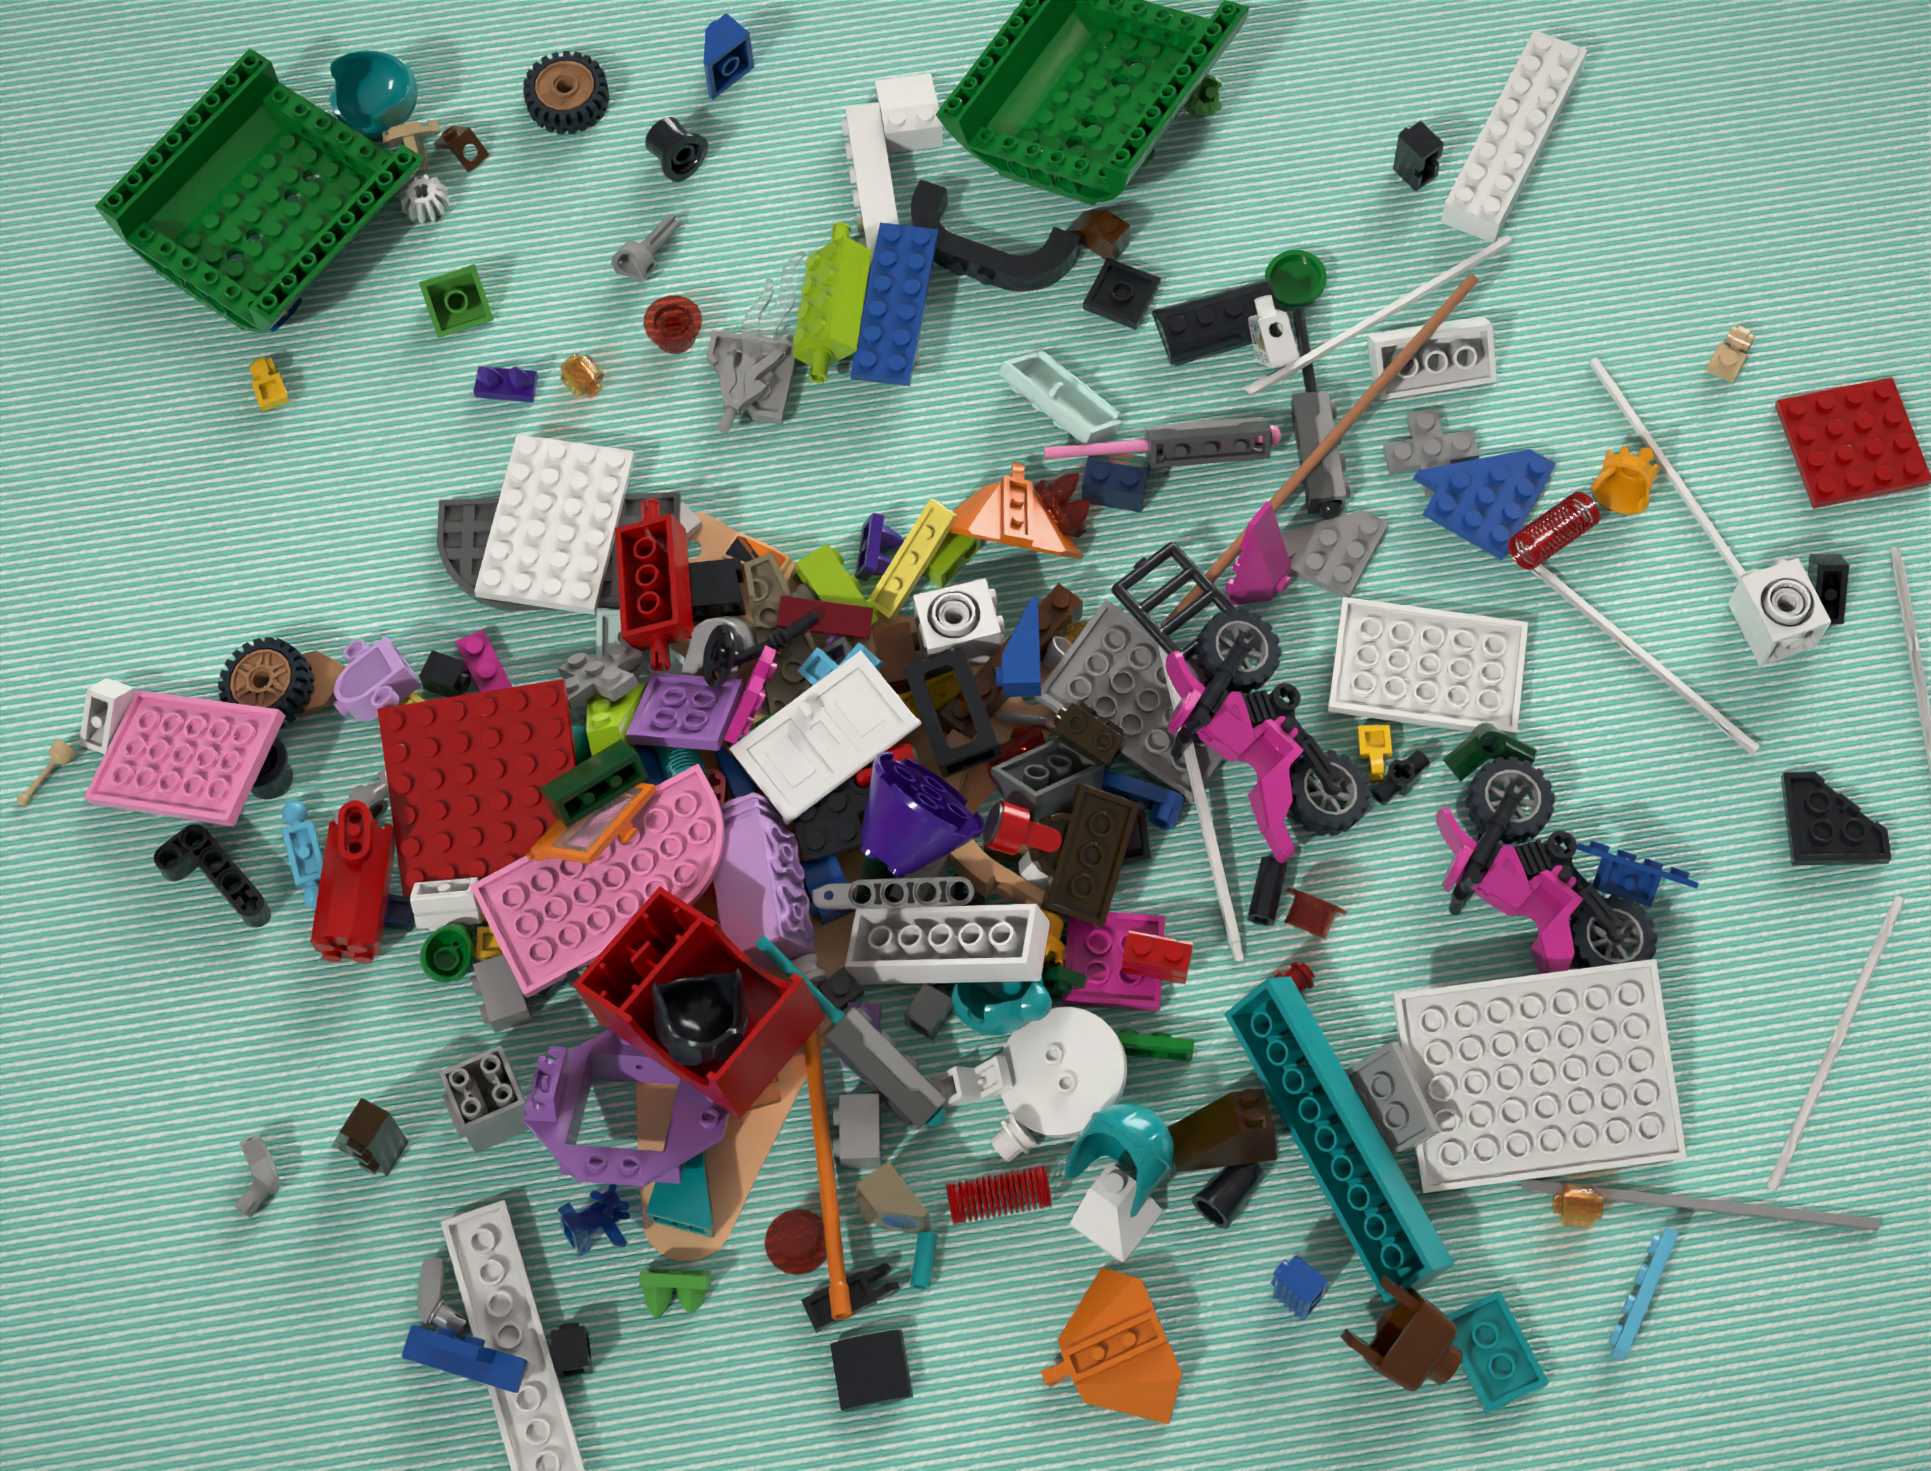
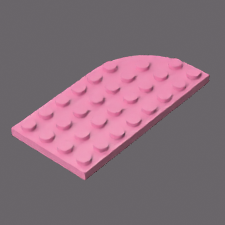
[470,763,725,998]

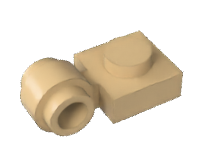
[1706,326,1755,384]

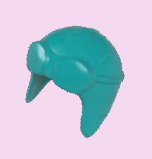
[330,50,418,142]
[1065,1103,1174,1218]

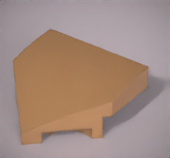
[295,650,346,718]

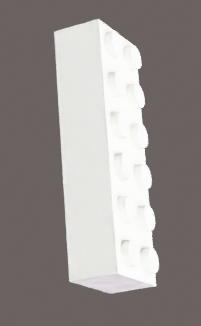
[845,904,1050,984]

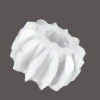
[399,174,449,225]

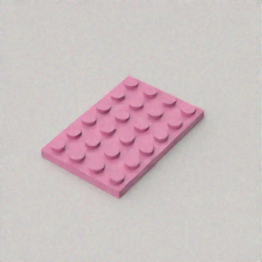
[84,690,286,827]

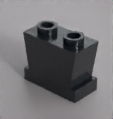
[689,558,746,623]

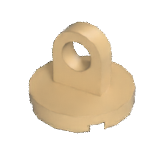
[382,120,440,172]

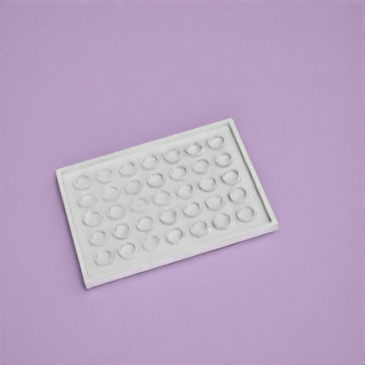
[1392,959,1687,1193]

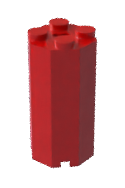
[310,817,396,964]

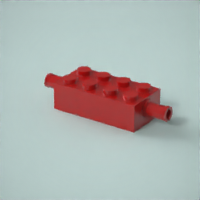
[615,498,693,671]

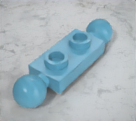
[281,801,323,909]

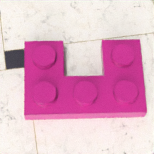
[724,645,778,744]

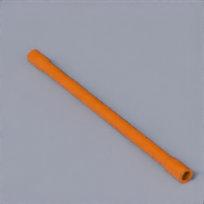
[804,1025,852,1320]

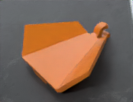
[949,462,1084,560]
[1041,1267,1183,1424]

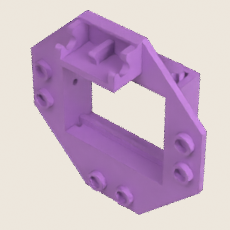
[524,1029,729,1187]

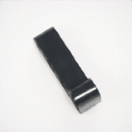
[154,824,271,928]

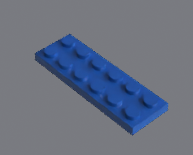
[850,222,938,386]

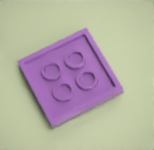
[626,673,744,751]

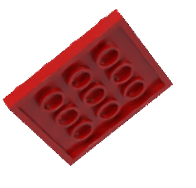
[1775,377,1931,509]

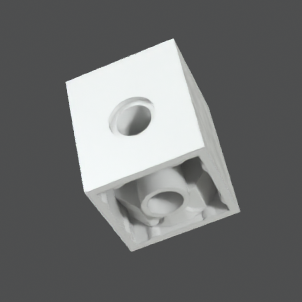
[1728,558,1831,667]
[913,578,1006,667]

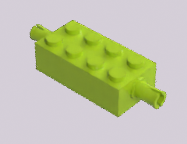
[792,222,872,383]

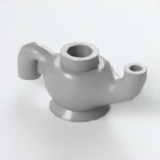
[332,769,388,824]

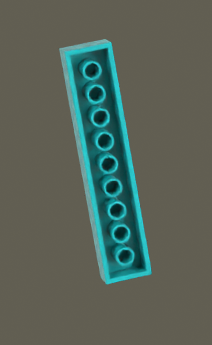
[1224,976,1455,1303]

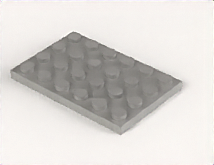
[1035,599,1246,805]

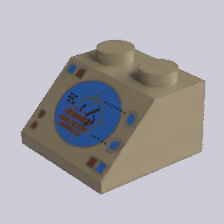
[855,1161,931,1234]

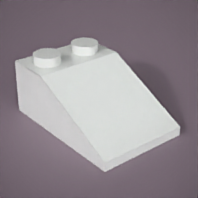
[875,73,943,154]

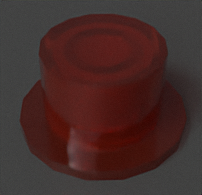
[643,295,702,354]
[1284,888,1347,940]
[764,1209,827,1276]

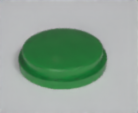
[1265,250,1327,307]

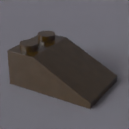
[1167,1088,1276,1172]

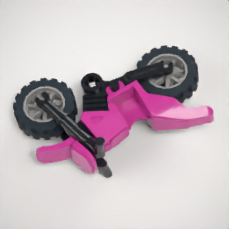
[1166,608,1370,863]
[1436,757,1658,974]

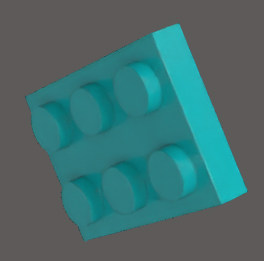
[1446,1291,1549,1414]

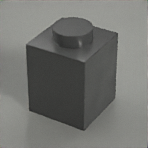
[904,983,953,1041]

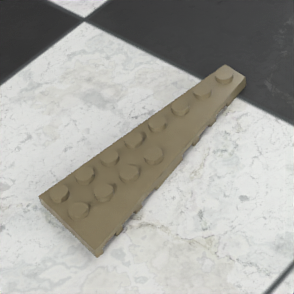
[743,552,817,714]

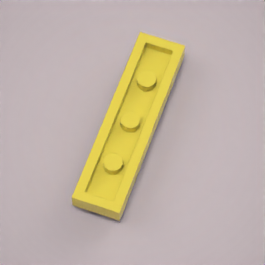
[869,499,958,619]

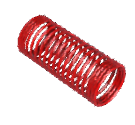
[1508,491,1600,570]
[946,1165,1052,1225]

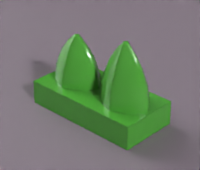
[639,1268,711,1319]

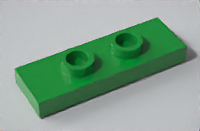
[1115,1029,1194,1061]

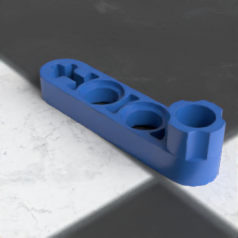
[1102,769,1185,830]

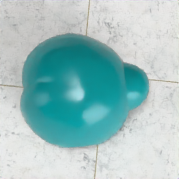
[951,974,1052,1036]

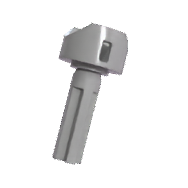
[611,214,681,283]

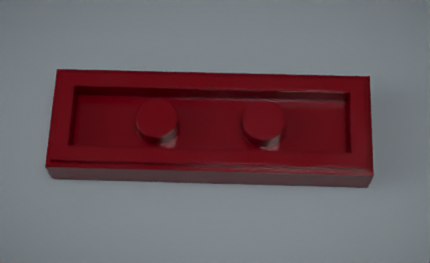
[777,595,873,640]

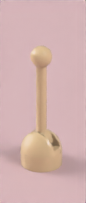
[17,738,78,806]

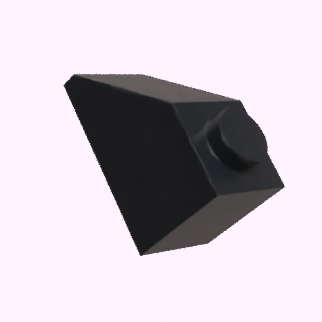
[1808,554,1849,624]

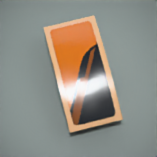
[721,532,793,575]

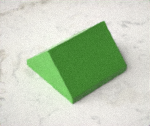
[419,264,494,338]

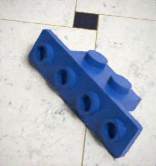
[1576,840,1699,907]
[402,1325,528,1393]

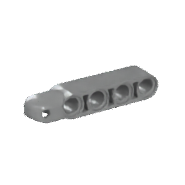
[812,876,974,910]

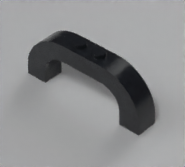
[911,179,1081,292]

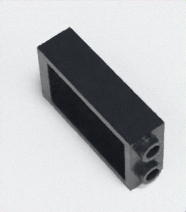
[904,647,1003,778]

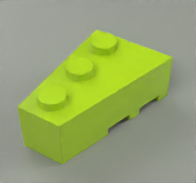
[790,543,878,641]
[586,681,648,756]

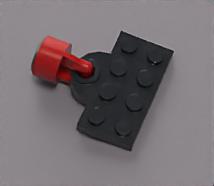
[792,742,920,865]

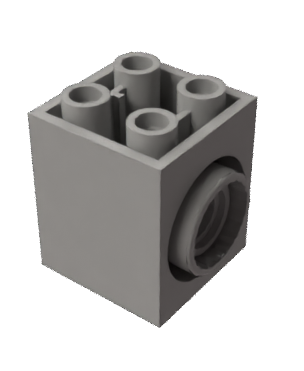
[439,1045,530,1153]

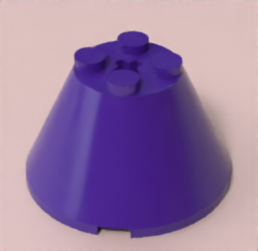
[861,752,985,878]

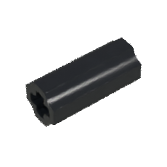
[1247,856,1288,926]

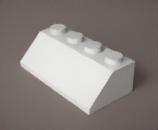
[1367,316,1497,401]

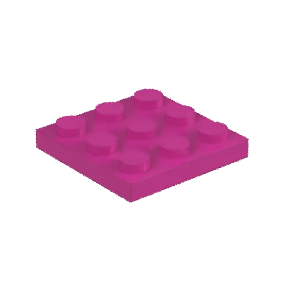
[1062,912,1165,1011]

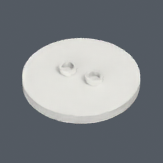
[1000,1007,1127,1138]

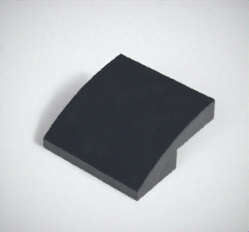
[830,1329,913,1412]

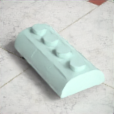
[999,350,1122,445]

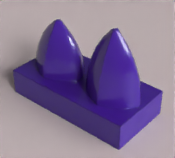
[473,366,538,403]
[855,513,904,582]

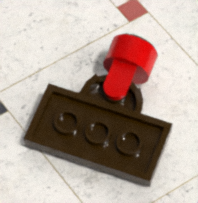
[983,784,1140,928]

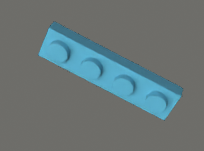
[1609,1227,1679,1361]

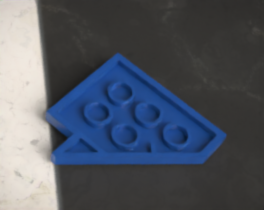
[1413,449,1556,560]

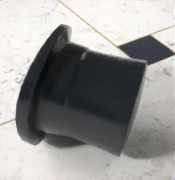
[645,117,708,182]
[251,737,293,800]

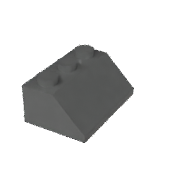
[991,737,1105,823]

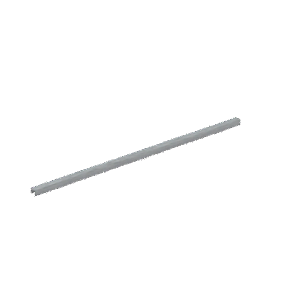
[1522,1179,1880,1231]

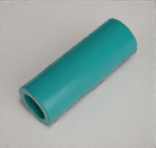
[910,1232,938,1290]

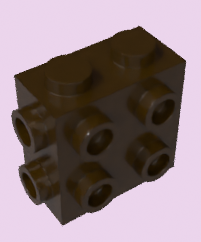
[1053,702,1126,770]

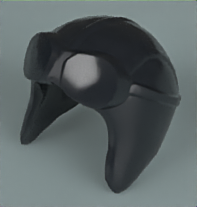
[652,968,749,1066]

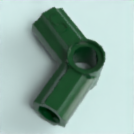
[1442,723,1537,782]

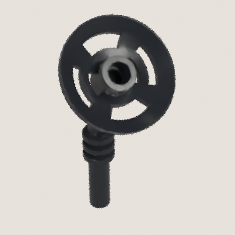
[703,610,819,688]

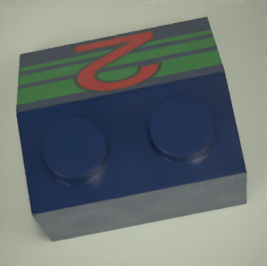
[1082,453,1150,513]

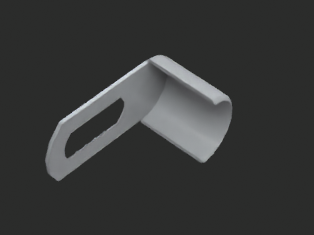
[680,615,757,679]

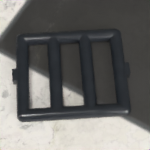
[1111,542,1237,662]

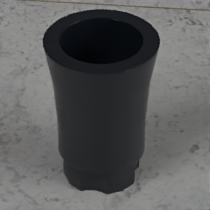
[1192,1163,1264,1229]

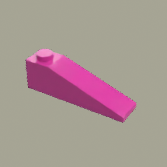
[1224,501,1292,606]

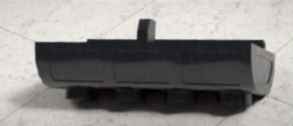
[1152,278,1280,366]

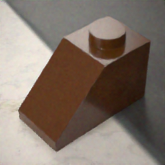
[1066,210,1130,260]

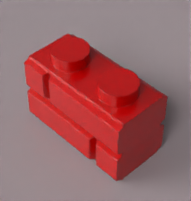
[1122,930,1193,985]

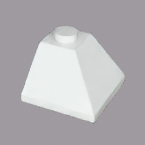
[1069,1162,1163,1264]

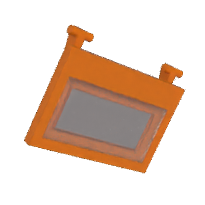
[526,783,657,865]

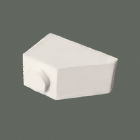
[79,678,134,754]

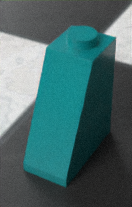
[646,1151,715,1238]

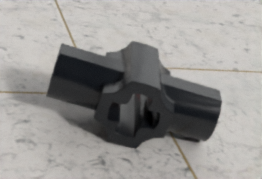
[1371,750,1430,806]

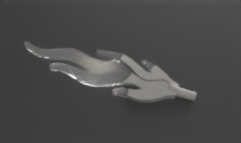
[717,251,805,433]

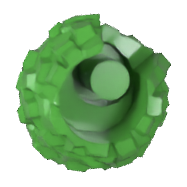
[1184,74,1222,118]

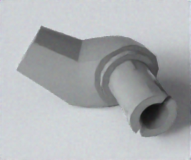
[234,1134,280,1218]
[417,1257,469,1337]

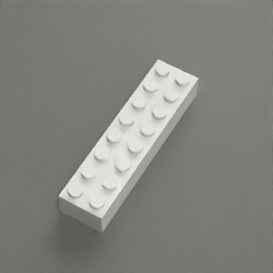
[1441,30,1587,243]

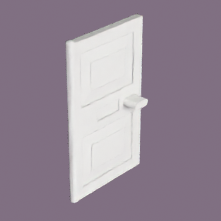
[729,651,921,824]

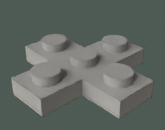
[1383,409,1479,497]
[558,643,644,710]

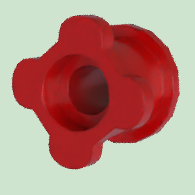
[1274,961,1315,993]

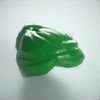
[419,923,476,983]

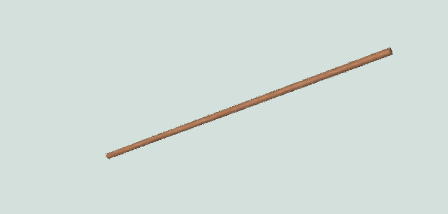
[1160,274,1479,626]

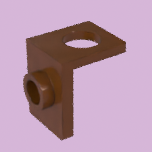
[433,125,489,172]

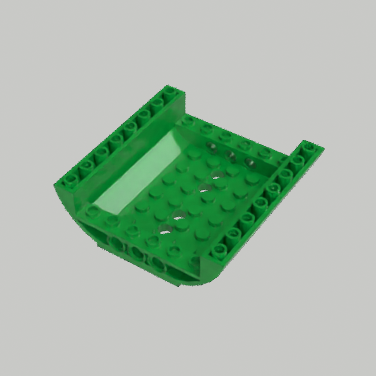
[936,0,1249,206]
[95,48,425,333]

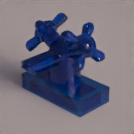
[558,1184,631,1257]

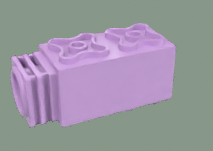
[713,793,815,970]

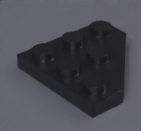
[1781,772,1891,866]

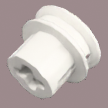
[990,1113,1039,1163]

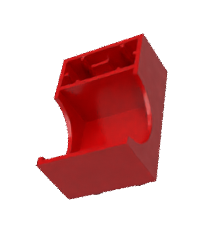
[573,886,826,1119]

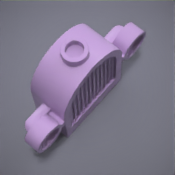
[333,636,422,722]

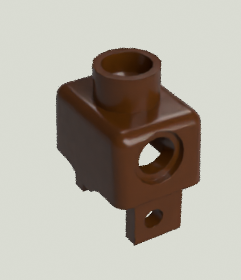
[1340,1275,1462,1392]

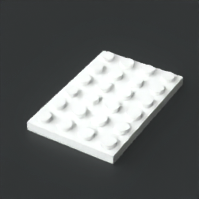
[474,434,635,615]
[1328,597,1528,738]

